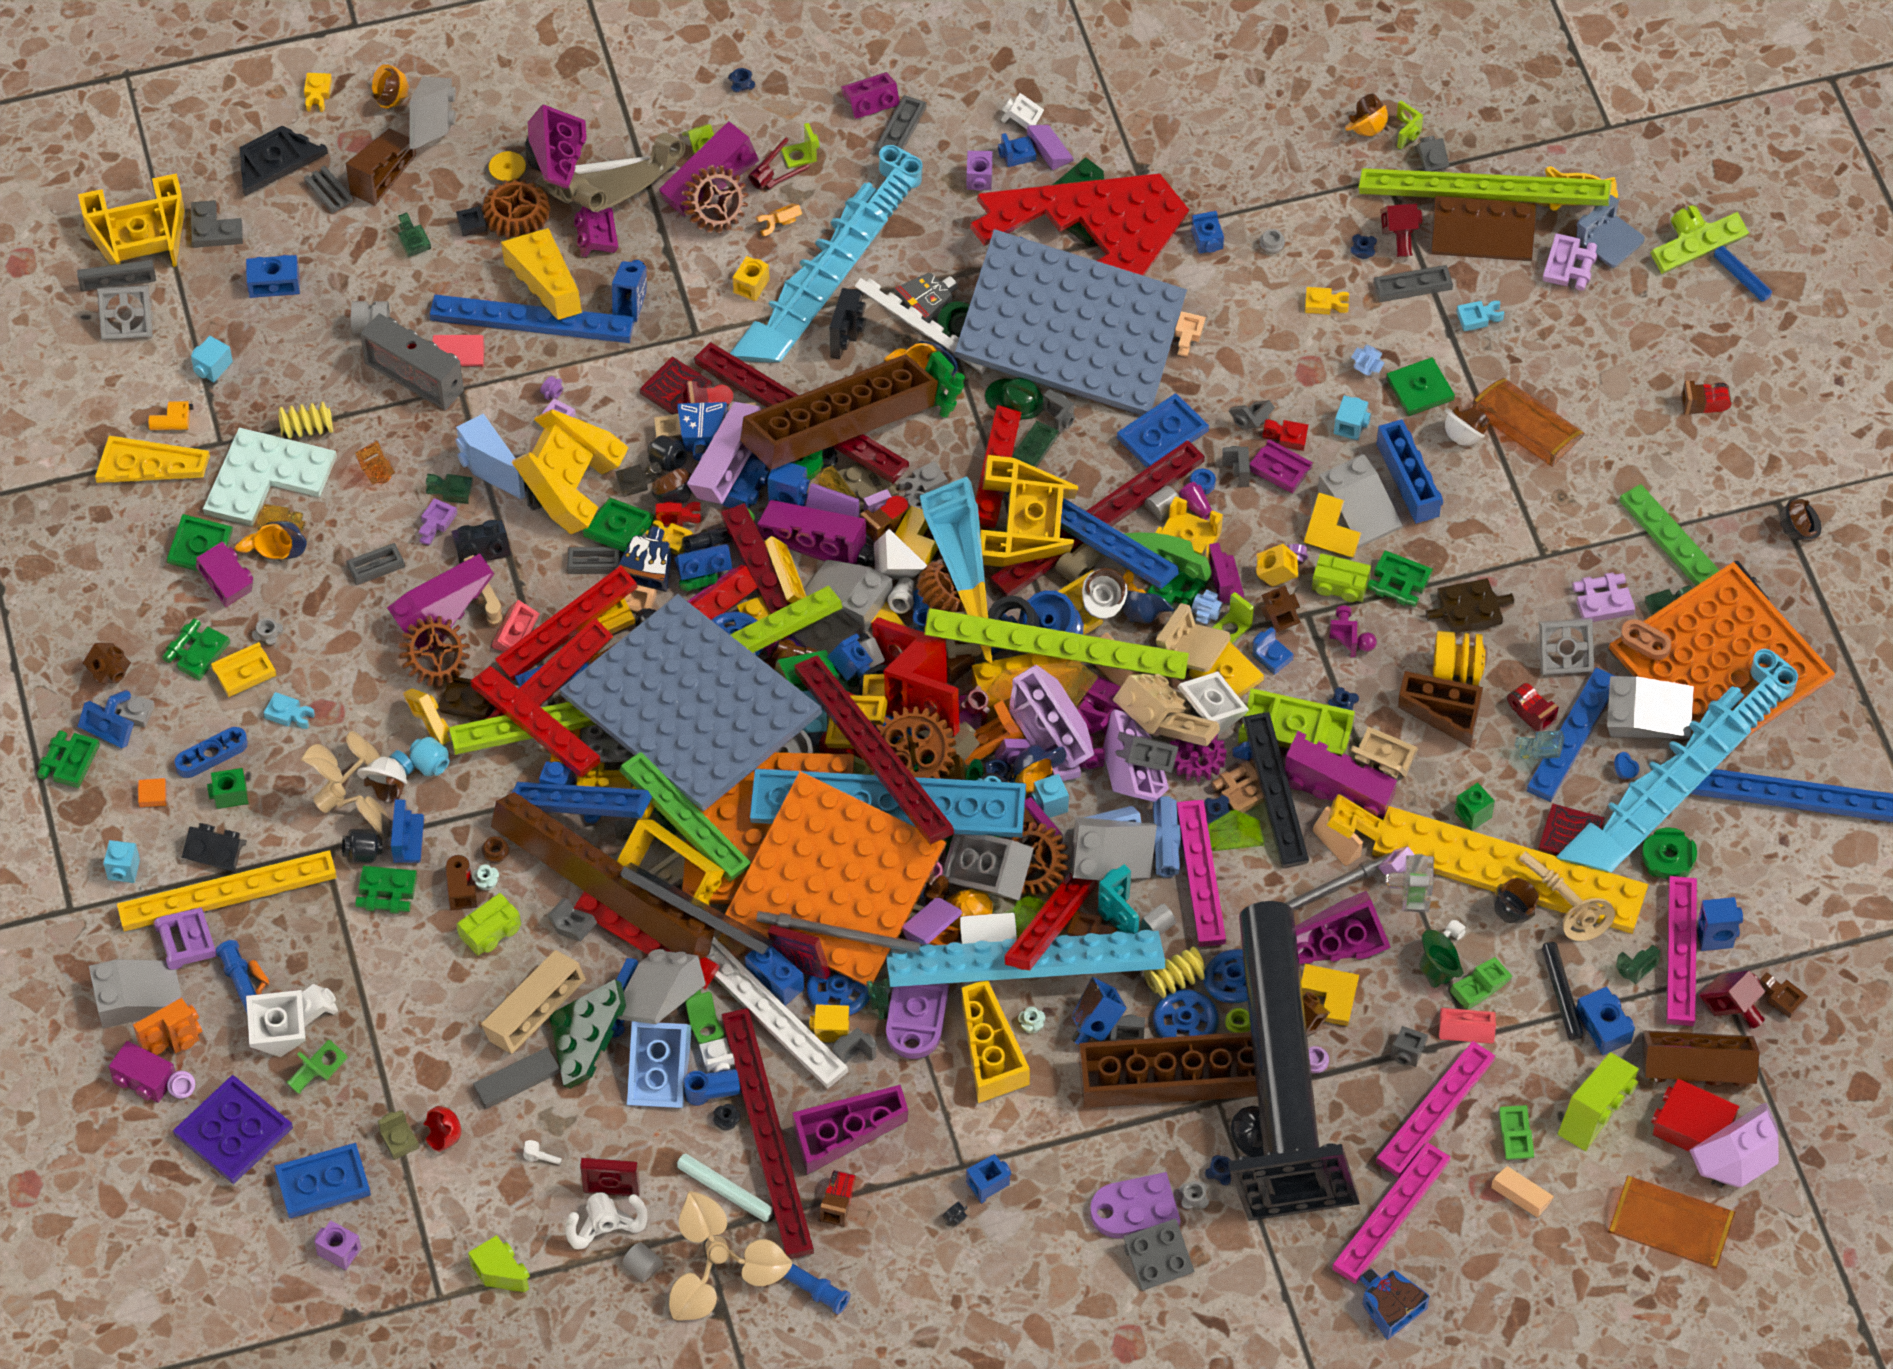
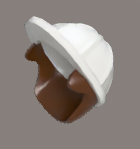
[1444,406,1490,445]
[1082,568,1127,619]
[357,757,407,802]

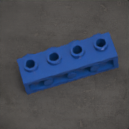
[1376,419,1443,524]

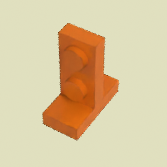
[964,700,1027,765]

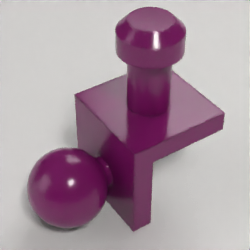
[1329,605,1377,657]
[1077,699,1114,736]

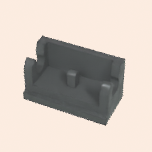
[1116,731,1178,773]

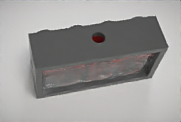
[360,313,464,411]

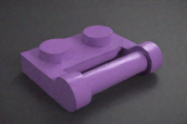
[154,907,216,970]

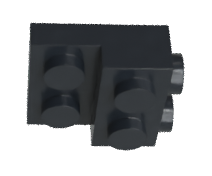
[829,288,866,359]

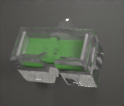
[1385,854,1434,912]

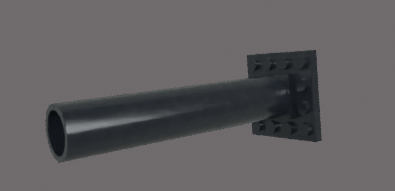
[1229,901,1360,1221]

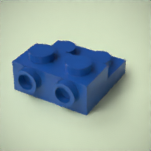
[718,456,770,509]

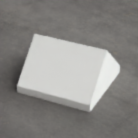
[874,529,927,580]
[1178,672,1249,736]
[246,990,306,1057]

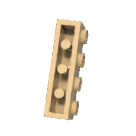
[481,950,586,1054]

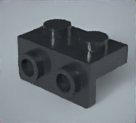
[451,520,511,564]
[181,823,247,871]

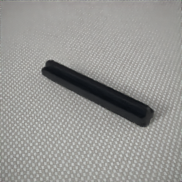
[1542,942,1583,1041]

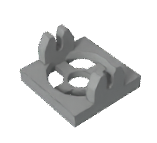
[97,285,153,339]
[1536,618,1594,675]

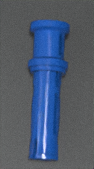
[215,940,257,1017]
[783,1263,851,1315]

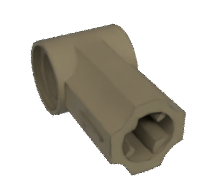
[1055,543,1105,583]

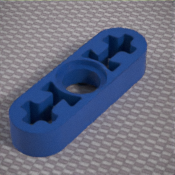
[175,727,248,778]

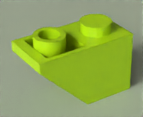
[468,1235,530,1293]

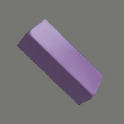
[1027,125,1074,170]
[805,483,860,517]
[902,898,962,944]

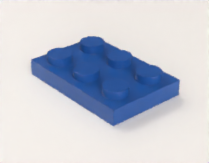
[1117,393,1209,468]
[274,1143,371,1219]

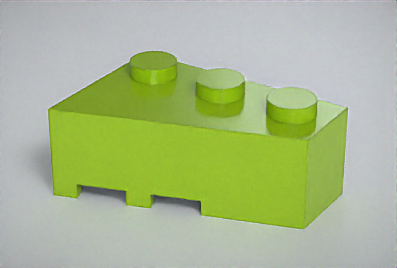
[1557,1052,1639,1151]

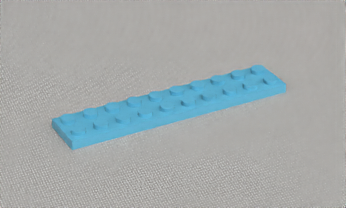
[886,930,1165,987]

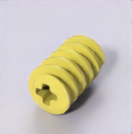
[278,401,333,439]
[1144,946,1205,999]

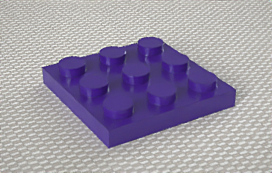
[173,1074,293,1185]

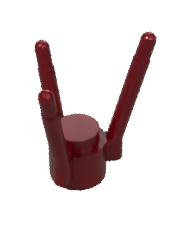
[748,137,810,190]
[959,686,990,727]

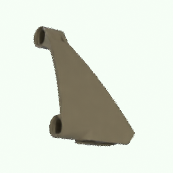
[537,132,685,212]

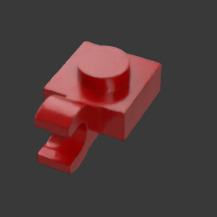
[1262,419,1309,451]
[656,501,701,527]

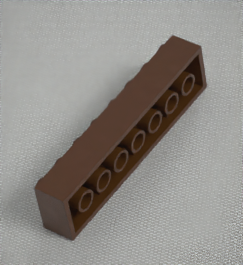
[740,354,938,470]
[1079,1032,1257,1108]

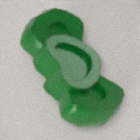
[679,573,718,592]

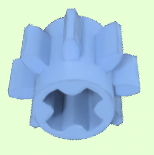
[1351,344,1385,376]
[1191,590,1223,624]

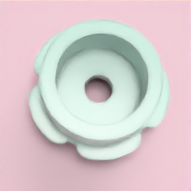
[472,865,499,891]
[1018,1007,1045,1033]

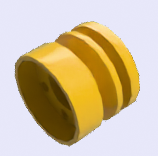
[1433,631,1485,686]

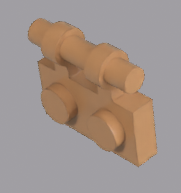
[1211,760,1264,817]

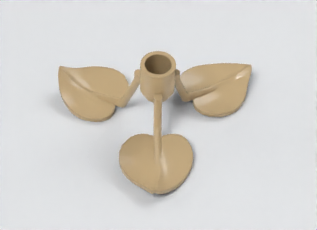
[301,731,390,841]
[669,1191,792,1321]

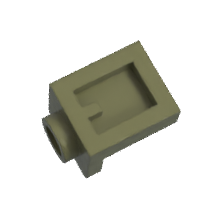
[377,1110,419,1160]

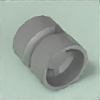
[351,301,390,334]

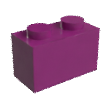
[196,541,254,607]
[109,1041,176,1103]

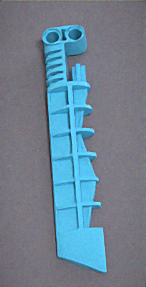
[730,145,923,362]
[1557,649,1798,873]

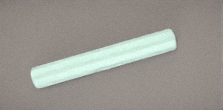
[677,1154,774,1222]

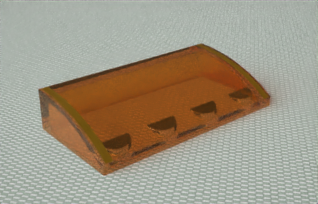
[1472,378,1585,467]
[1608,1175,1736,1269]

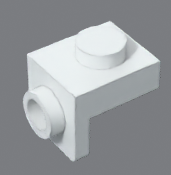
[302,984,338,1027]

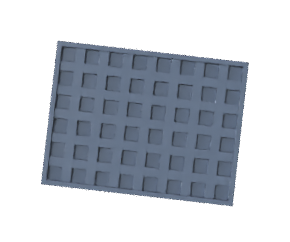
[954,229,1187,415]
[560,594,822,811]

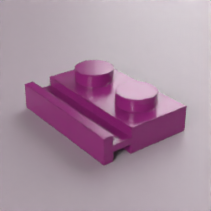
[1249,439,1313,494]

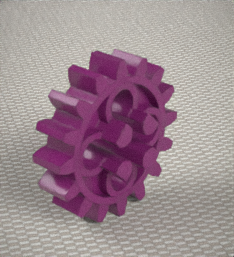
[1170,734,1227,782]

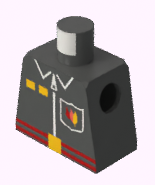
[894,273,958,323]

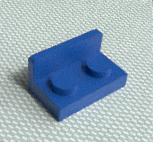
[674,544,732,580]
[391,799,424,863]

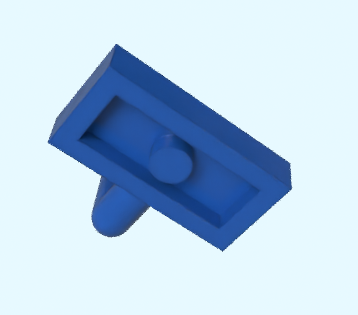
[77,690,134,748]

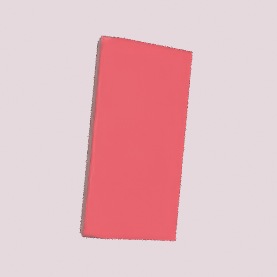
[432,335,485,366]
[491,600,540,652]
[1439,1008,1496,1044]

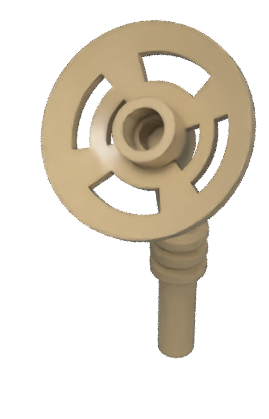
[1519,851,1615,941]

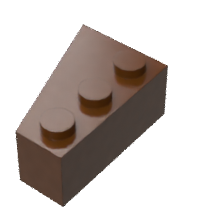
[345,128,416,206]
[1398,671,1483,747]

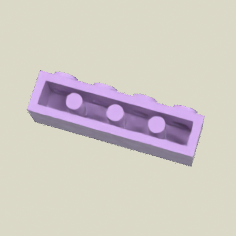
[687,402,761,504]

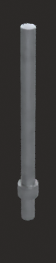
[1285,853,1390,911]
[756,911,920,954]

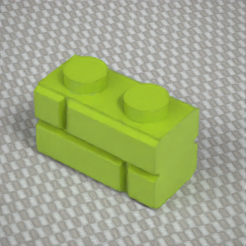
[1312,553,1371,602]
[456,893,521,956]

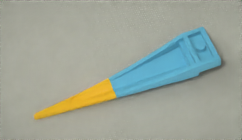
[920,476,992,664]

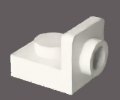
[1001,93,1044,129]
[699,1038,735,1074]

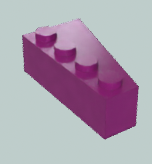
[659,121,759,218]
[758,500,866,565]
[1285,731,1397,820]
[792,1084,908,1175]

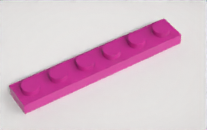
[1176,800,1226,947]
[1666,876,1697,1026]
[1376,1041,1496,1178]
[1332,1142,1451,1284]

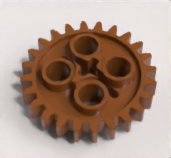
[876,706,957,779]

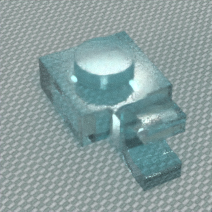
[1514,730,1565,759]

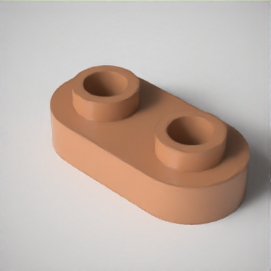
[1621,619,1671,660]

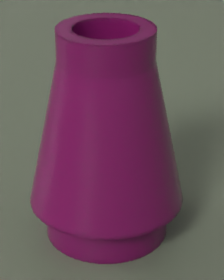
[1179,482,1213,520]

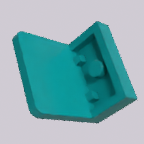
[1098,864,1139,934]

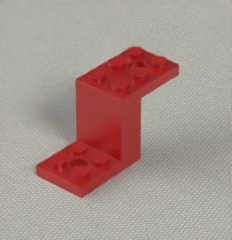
[872,617,960,737]

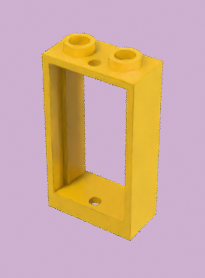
[617,820,725,905]

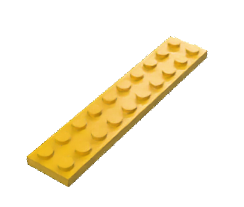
[1372,806,1649,934]

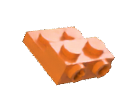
[133,997,203,1055]

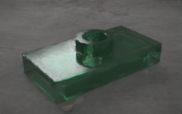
[1012,421,1059,468]

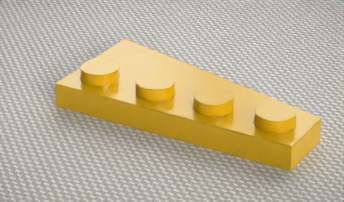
[95,436,210,483]

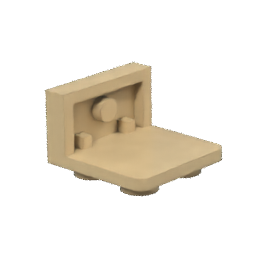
[1156,603,1231,672]
[1113,674,1191,734]
[1350,727,1418,779]

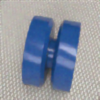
[1019,590,1084,635]

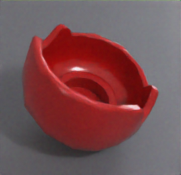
[423,1106,461,1152]

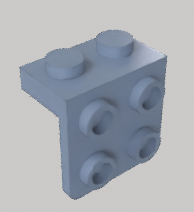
[1576,195,1645,268]

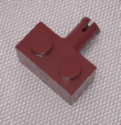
[1380,203,1422,257]
[1699,970,1765,1029]

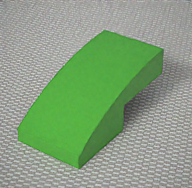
[1450,957,1513,1010]
[1498,1105,1534,1160]

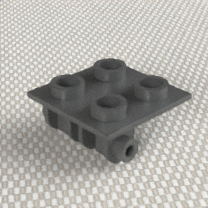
[582,726,635,762]
[1123,1218,1195,1291]

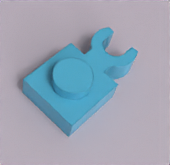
[1456,301,1504,331]
[264,692,315,729]

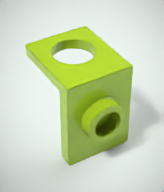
[1396,100,1424,150]
[781,123,820,169]
[682,124,714,154]
[1212,592,1254,644]

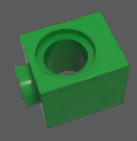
[207,768,249,809]
[1454,782,1495,831]

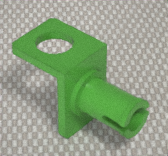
[685,990,725,1044]
[287,1040,348,1094]

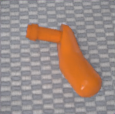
[248,960,269,995]

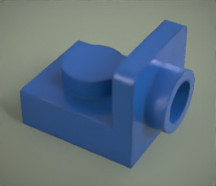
[998,133,1036,167]
[1252,627,1294,675]

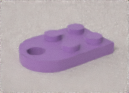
[886,984,949,1059]
[1090,1172,1181,1238]

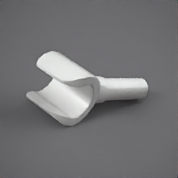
[1442,920,1466,940]
[523,1140,562,1165]

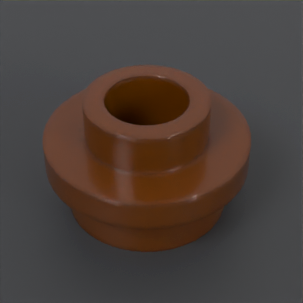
[482,836,509,863]

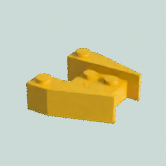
[78,173,185,267]
[512,409,629,534]
[980,455,1078,567]

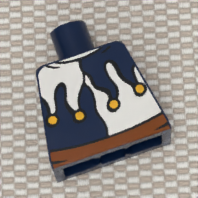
[617,527,671,592]

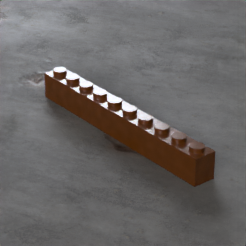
[491,792,715,960]

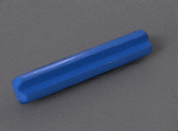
[1714,246,1772,302]

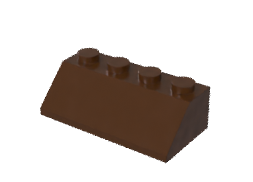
[1431,196,1536,261]
[1642,1030,1760,1087]

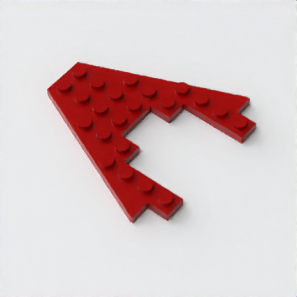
[970,173,1189,276]

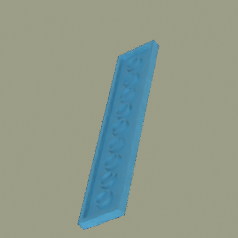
[750,769,1026,838]

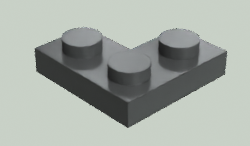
[191,200,243,248]

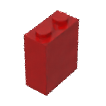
[1651,1079,1740,1152]

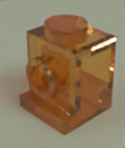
[355,441,395,485]

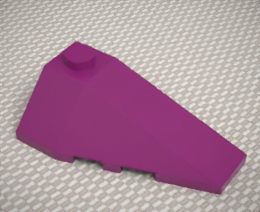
[527,104,587,189]
[387,554,495,652]
[1295,891,1391,964]

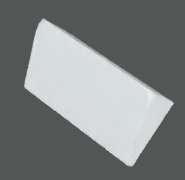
[960,913,1017,944]

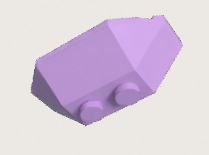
[1009,665,1094,768]
[1103,709,1169,802]
[1689,1103,1779,1188]

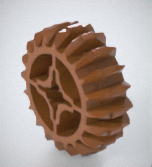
[681,165,748,233]
[482,178,550,240]
[916,559,966,612]
[398,615,470,687]
[1004,822,1070,896]

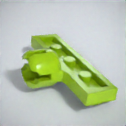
[1650,205,1749,274]

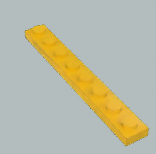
[117,850,337,932]

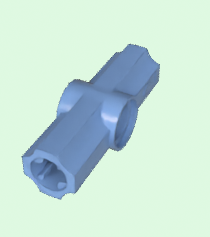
[1153,796,1180,878]

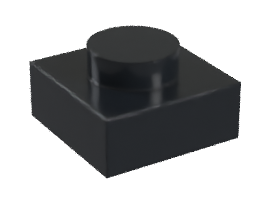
[456,206,487,237]

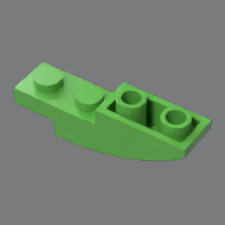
[1124,532,1212,581]

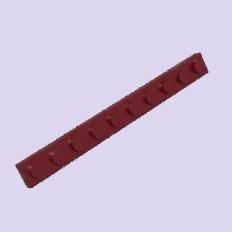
[694,342,909,484]
[991,440,1205,597]
[794,655,954,845]
[721,1008,814,1259]

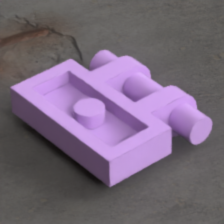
[1543,234,1597,291]
[1572,572,1635,622]

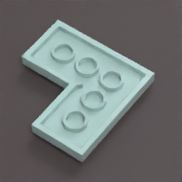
[203,428,337,527]

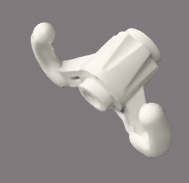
[565,1193,648,1249]

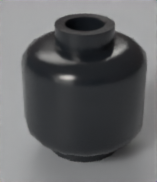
[648,435,687,472]
[341,829,383,864]

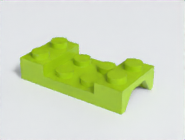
[1238,688,1355,756]

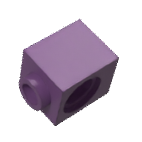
[967,151,992,191]
[314,1220,362,1270]

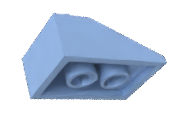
[455,413,525,499]
[627,1021,691,1108]

